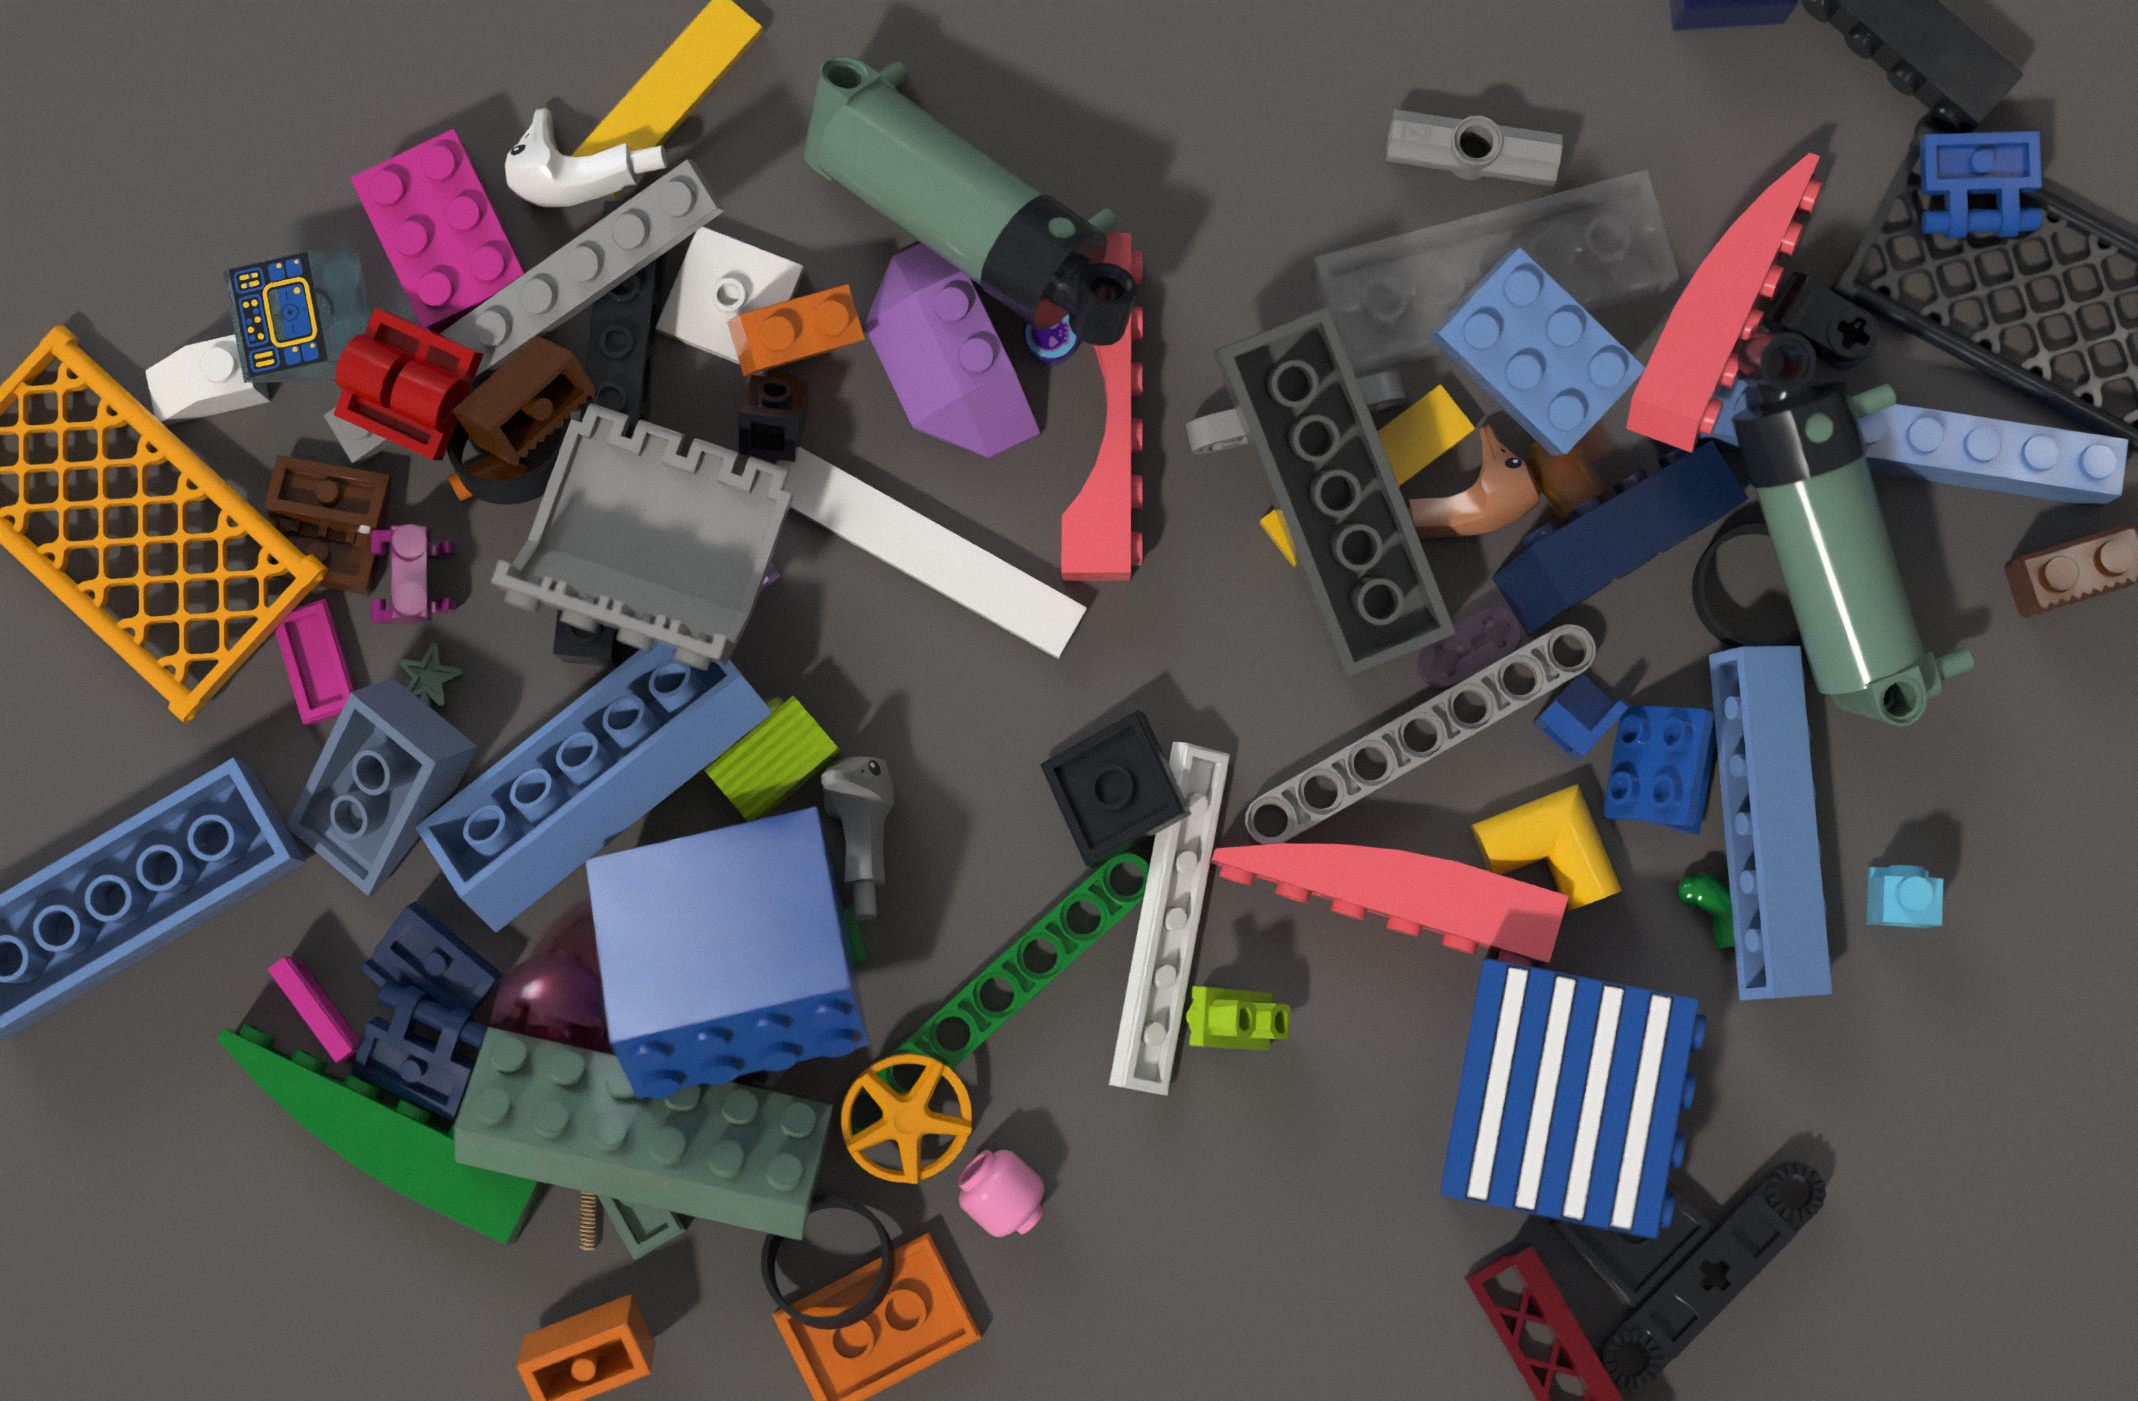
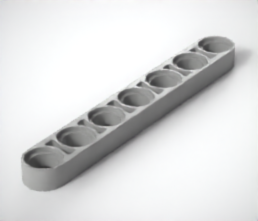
[1244,624,1596,845]

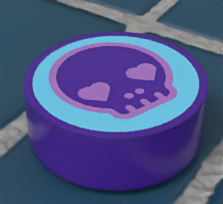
[1023,313,1079,365]

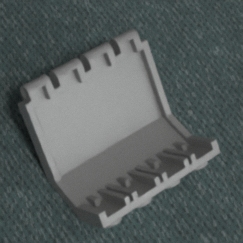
[491,403,794,671]

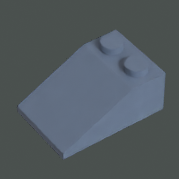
[286,678,478,896]

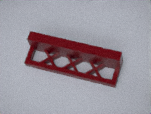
[1464,1243,1624,1401]

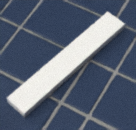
[775,446,1087,659]
[1109,742,1230,1096]

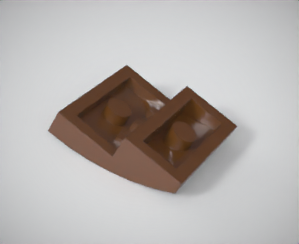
[254,455,391,596]

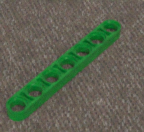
[839,853,1149,1134]

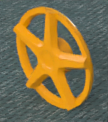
[841,1053,972,1184]

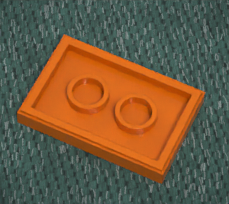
[772,1232,983,1401]

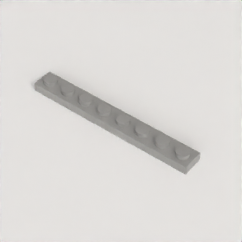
[324,159,725,464]

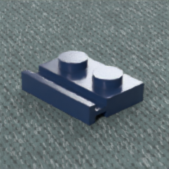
[360,901,504,1036]

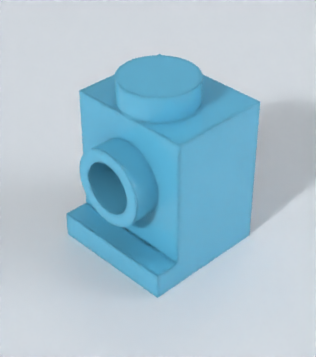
[1866,865,1943,928]

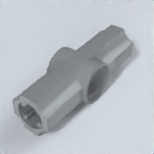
[1385,109,1563,187]

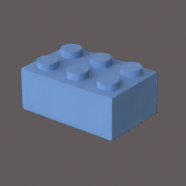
[1428,247,1645,456]

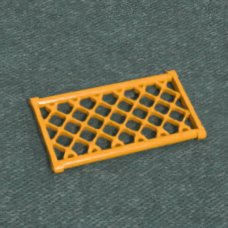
[0,324,329,724]

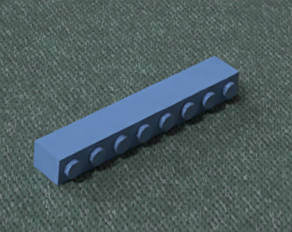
[1650,380,2129,507]

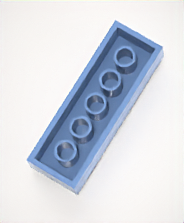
[415,642,773,933]
[0,757,307,1040]

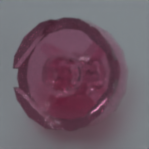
[490,949,608,1051]

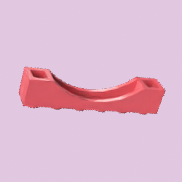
[1062,233,1143,581]

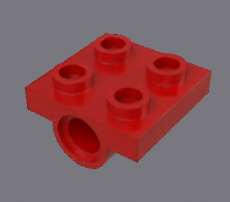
[333,308,484,461]

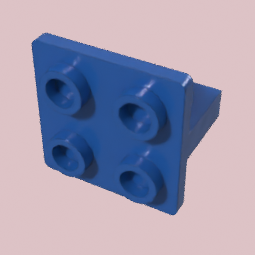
[1602,705,1716,835]

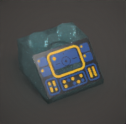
[223,250,371,383]

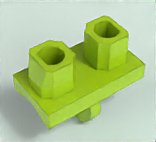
[1186,986,1291,1051]

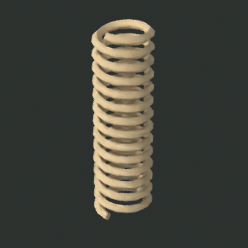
[578,1191,597,1251]

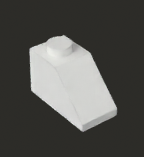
[145,333,270,426]

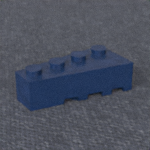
[1492,440,1749,635]

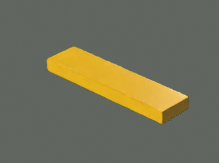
[571,0,764,197]
[1259,384,1476,568]

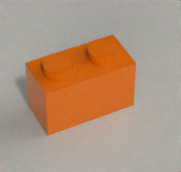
[727,284,865,376]
[516,1293,655,1401]

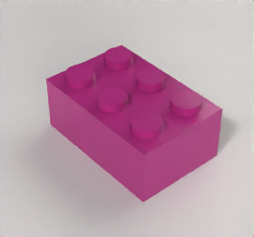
[350,128,527,334]

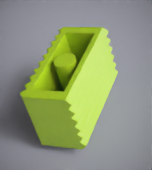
[705,695,841,822]

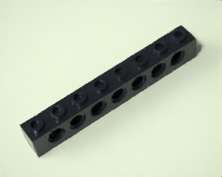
[553,201,667,667]

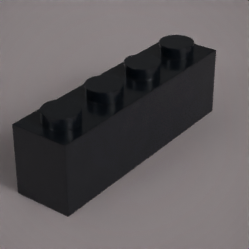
[1802,0,2024,133]

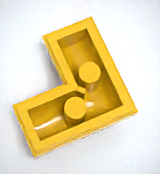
[1470,783,1622,912]

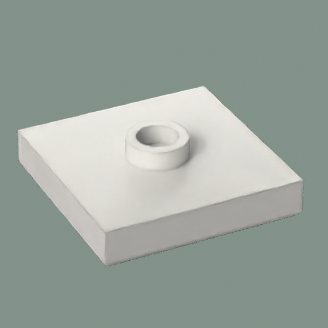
[655,227,805,373]

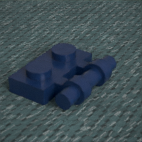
[351,981,488,1121]

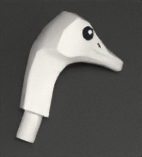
[505,108,668,207]

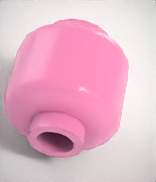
[957,1150,1045,1237]

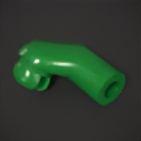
[1678,872,1735,949]

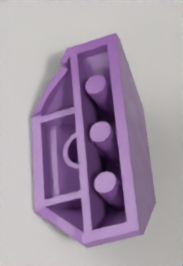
[864,243,1040,459]

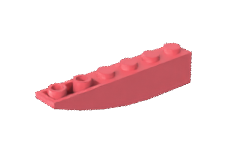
[1626,153,1823,453]
[1210,844,1569,967]

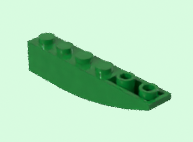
[217,1023,545,1245]

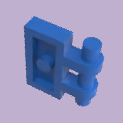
[1919,131,2042,239]

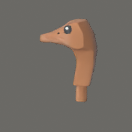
[1407,424,1540,540]

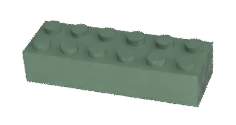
[454,1027,833,1241]

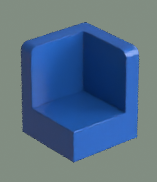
[1533,674,1629,761]

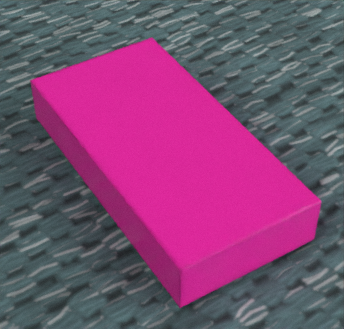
[275,599,357,726]
[267,957,361,1063]

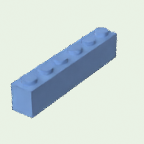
[1709,646,1832,1001]

